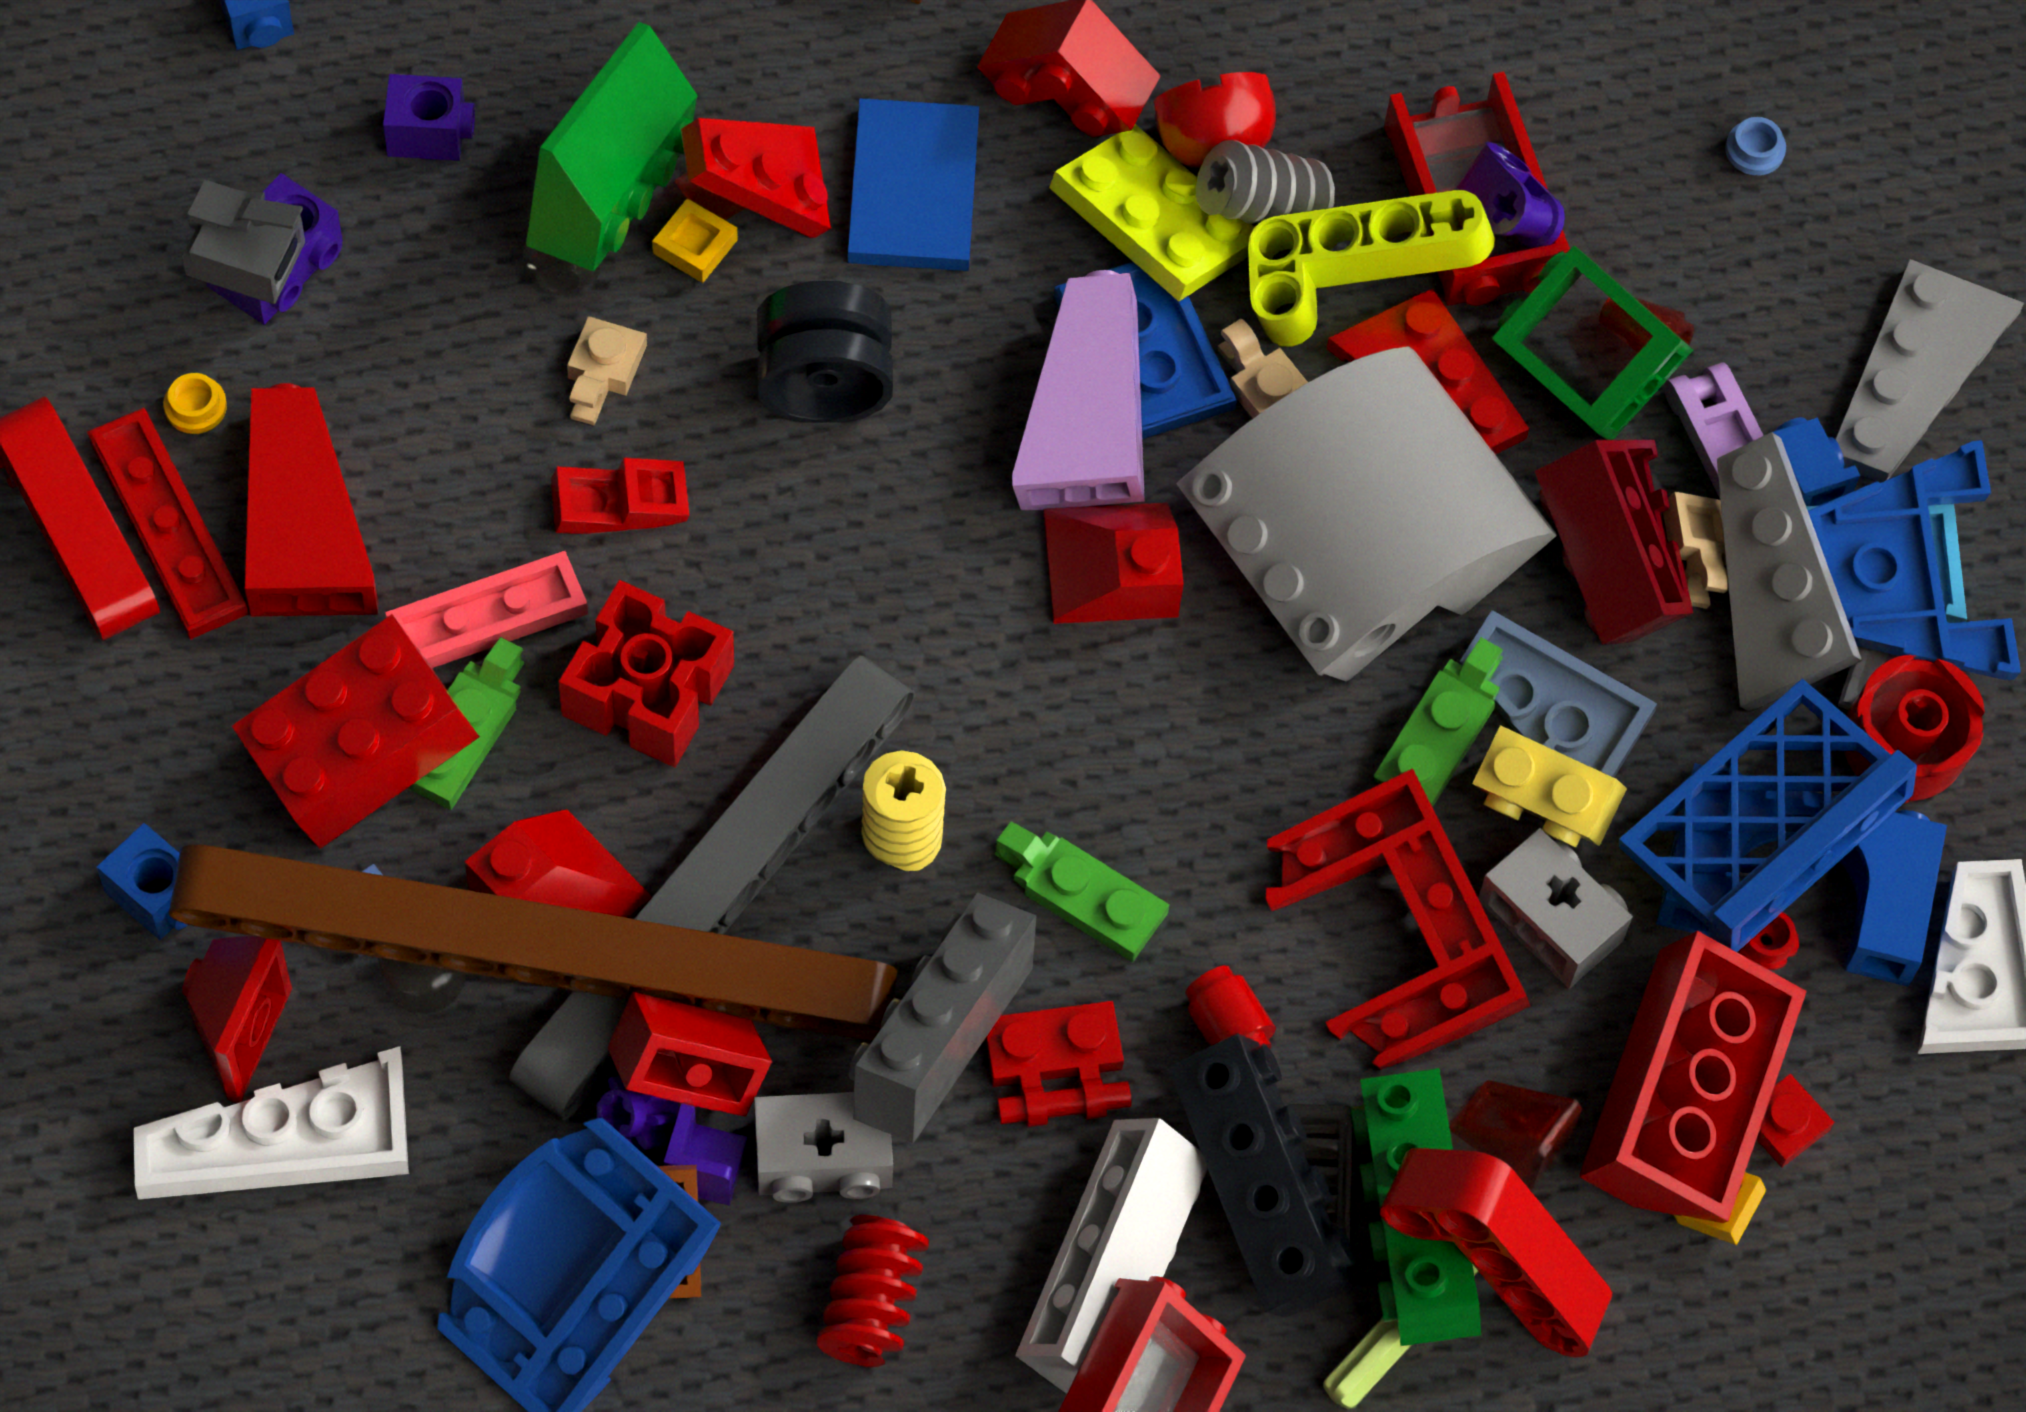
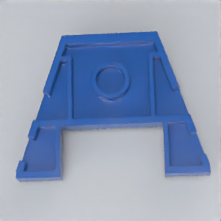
[1808,440,2021,680]

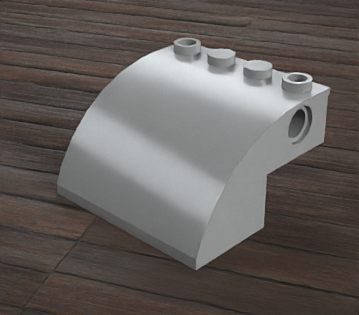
[1176,346,1557,681]

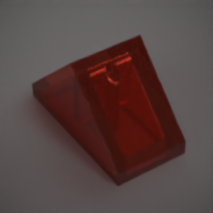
[1449,1080,1582,1190]

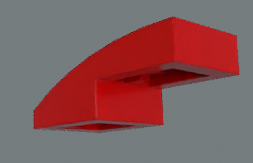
[551,458,690,534]

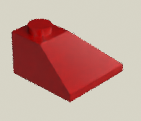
[1043,503,1184,624]
[464,809,652,918]
[183,936,292,1103]

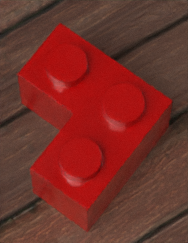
[977,0,1161,137]

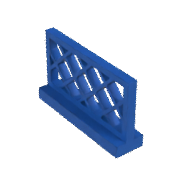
[1619,678,1917,952]

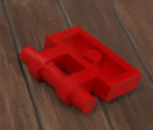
[985,1001,1132,1128]

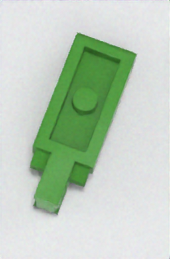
[407,637,524,810]
[1373,637,1503,807]
[995,821,1170,962]

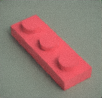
[385,551,588,668]

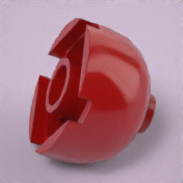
[1154,72,1276,170]

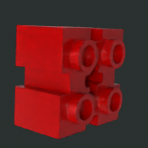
[559,579,734,768]

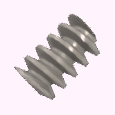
[1196,140,1335,224]

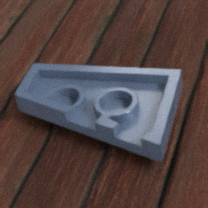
[1459,610,1657,778]

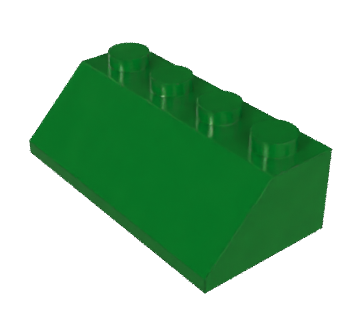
[526,22,697,272]

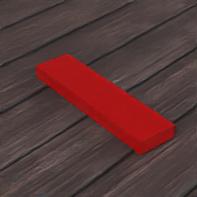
[87,407,248,640]

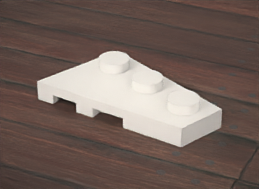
[1918,859,2026,1054]

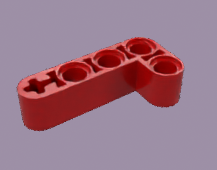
[0,396,160,641]
[1380,1148,1612,1358]

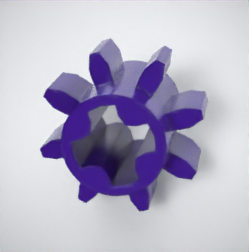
[596,1076,679,1152]

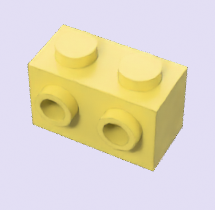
[1472,725,1627,848]

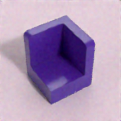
[664,1103,748,1206]

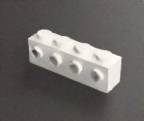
[1015,1118,1208,1394]

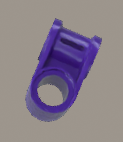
[1454,142,1565,248]

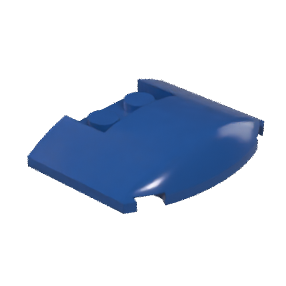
[437,1118,721,1412]

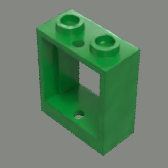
[1492,245,1694,440]

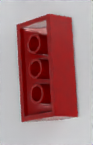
[1579,931,1807,1223]

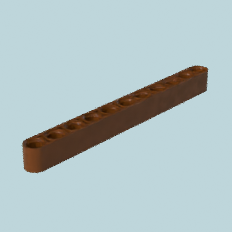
[169,845,897,1040]

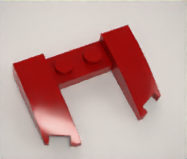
[1266,768,1531,1070]

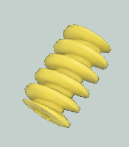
[861,750,946,871]

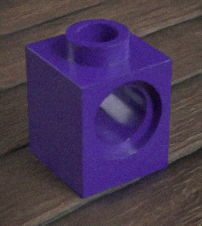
[383,74,475,161]

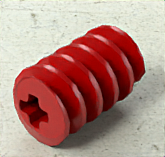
[817,1214,929,1368]

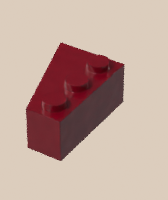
[1535,440,1694,645]

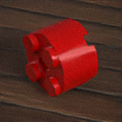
[1844,655,1985,804]

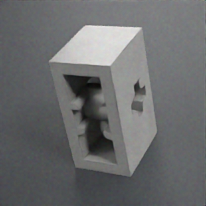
[1478,828,1633,989]
[754,1092,893,1203]

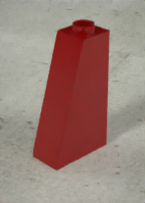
[245,383,379,617]

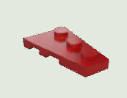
[681,118,831,238]
[1327,288,1529,455]

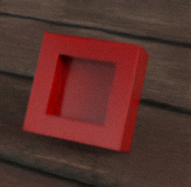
[1756,1073,1835,1168]

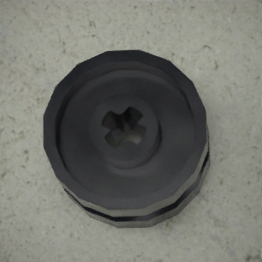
[757,281,893,423]

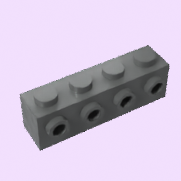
[849,892,1036,1144]

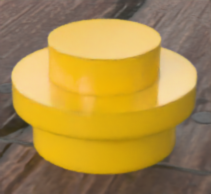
[163,373,227,434]

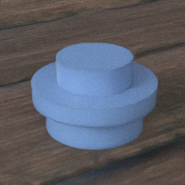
[1725,117,1786,175]

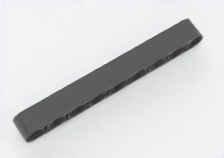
[509,656,916,1120]

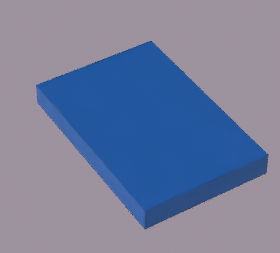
[848,98,979,271]
[1054,262,1237,439]

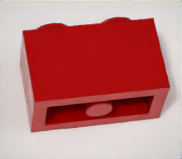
[607,992,772,1117]

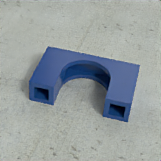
[1656,763,1947,987]

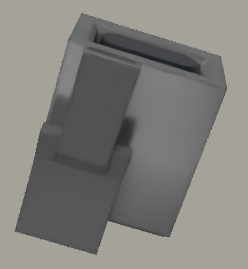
[182,179,305,304]

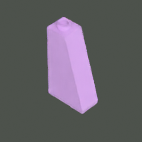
[1012,270,1145,510]

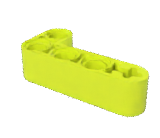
[1248,190,1495,347]

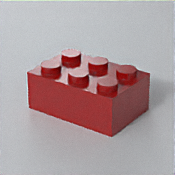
[232,614,480,849]

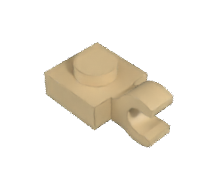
[567,316,647,426]
[1217,319,1308,418]
[1663,492,1729,609]

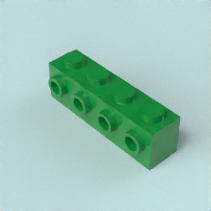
[1350,1068,1481,1346]

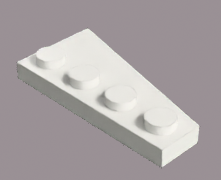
[134,1046,409,1200]

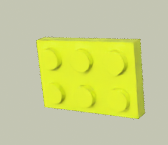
[1049,124,1254,301]

